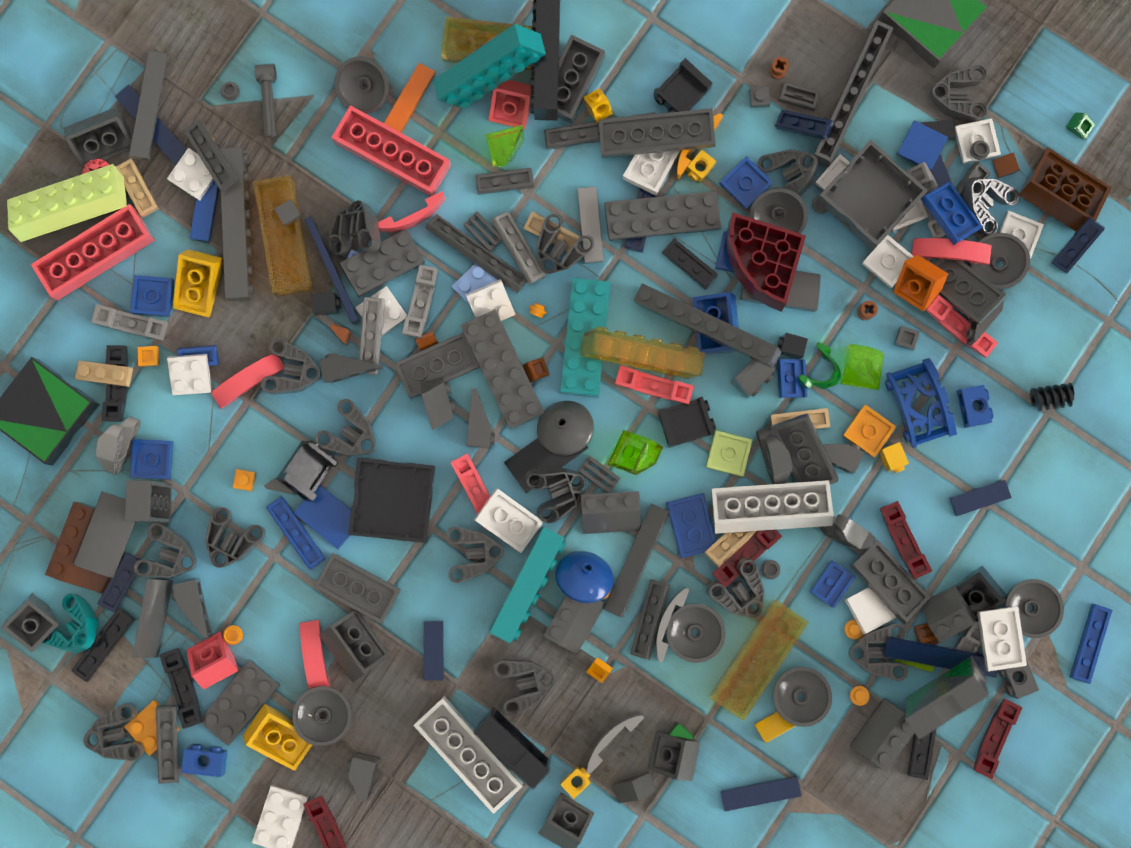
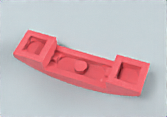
[378,191,445,233]
[912,238,992,265]
[926,295,998,358]
[211,354,285,409]
[615,366,694,405]
[450,453,490,530]
[300,620,330,689]

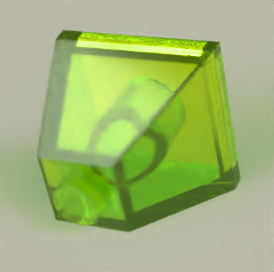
[485,125,525,167]
[841,344,884,390]
[608,430,663,475]

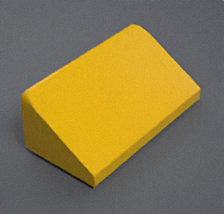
[754,711,795,743]

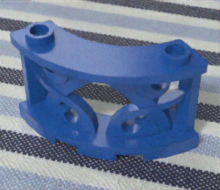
[885,358,957,448]

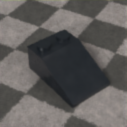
[956,566,1007,635]

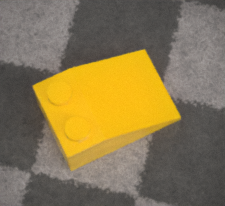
[173,249,224,318]
[243,704,312,771]

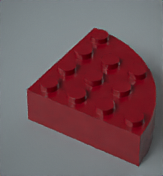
[726,212,806,312]

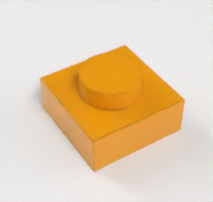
[138,346,159,367]
[232,469,256,491]
[586,657,613,683]

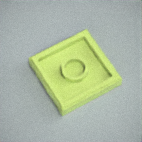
[706,430,753,477]

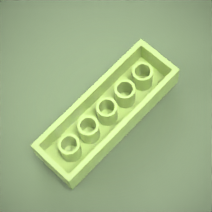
[7,164,127,242]

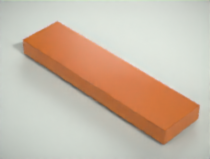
[384,63,436,133]

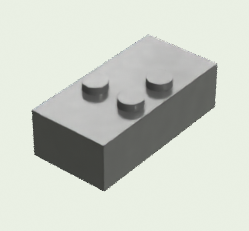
[557,35,605,124]
[125,480,172,523]

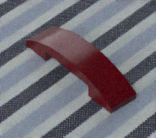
[880,501,932,579]
[712,530,782,588]
[973,699,1023,779]
[303,795,346,848]

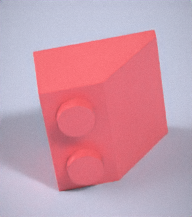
[488,80,533,129]
[186,631,238,690]

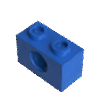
[957,385,993,428]
[181,744,227,777]

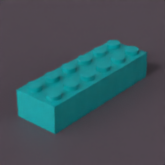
[433,24,546,108]
[560,278,611,398]
[490,527,566,644]

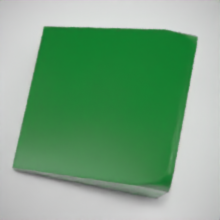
[1066,112,1095,140]
[668,722,693,740]

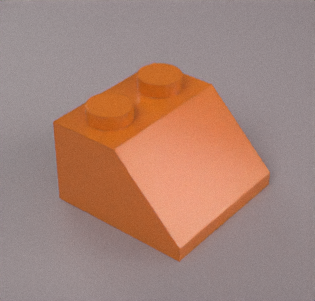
[893,254,948,312]

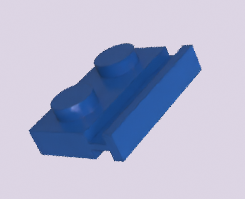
[777,359,808,398]
[810,560,856,608]

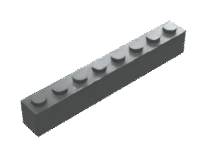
[811,20,893,168]
[219,147,255,301]
[634,283,782,369]

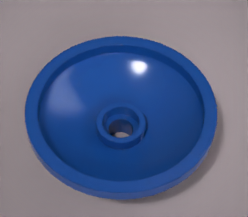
[556,551,614,603]

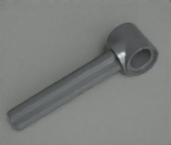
[254,63,277,138]

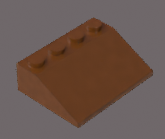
[1018,147,1112,231]
[45,502,111,594]

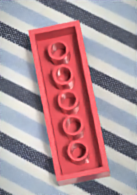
[331,105,451,197]
[31,204,156,300]

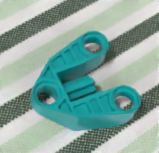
[42,593,98,654]

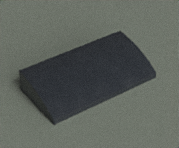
[504,421,588,493]

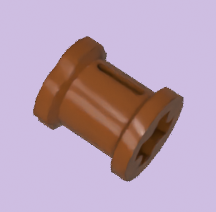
[770,57,789,79]
[857,301,878,320]

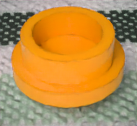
[529,302,548,318]
[844,620,863,639]
[223,625,243,645]
[850,686,870,706]

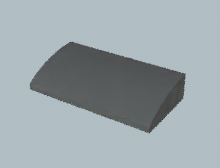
[740,271,821,312]
[73,491,135,578]
[132,578,173,658]

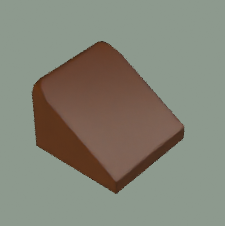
[992,152,1019,178]
[330,324,352,346]
[415,331,438,351]
[522,358,550,383]
[914,623,939,645]

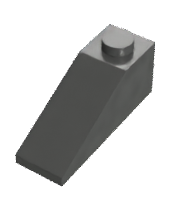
[319,353,383,383]
[467,388,495,449]
[823,443,864,474]
[171,579,212,637]

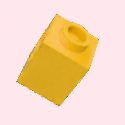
[583,88,613,123]
[686,150,716,183]
[879,442,909,473]
[560,766,591,799]

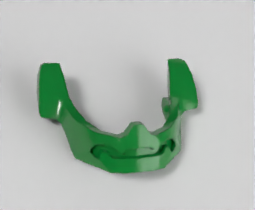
[798,342,841,389]

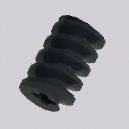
[1030,383,1075,411]

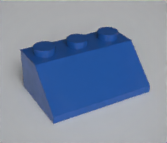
[693,292,739,354]

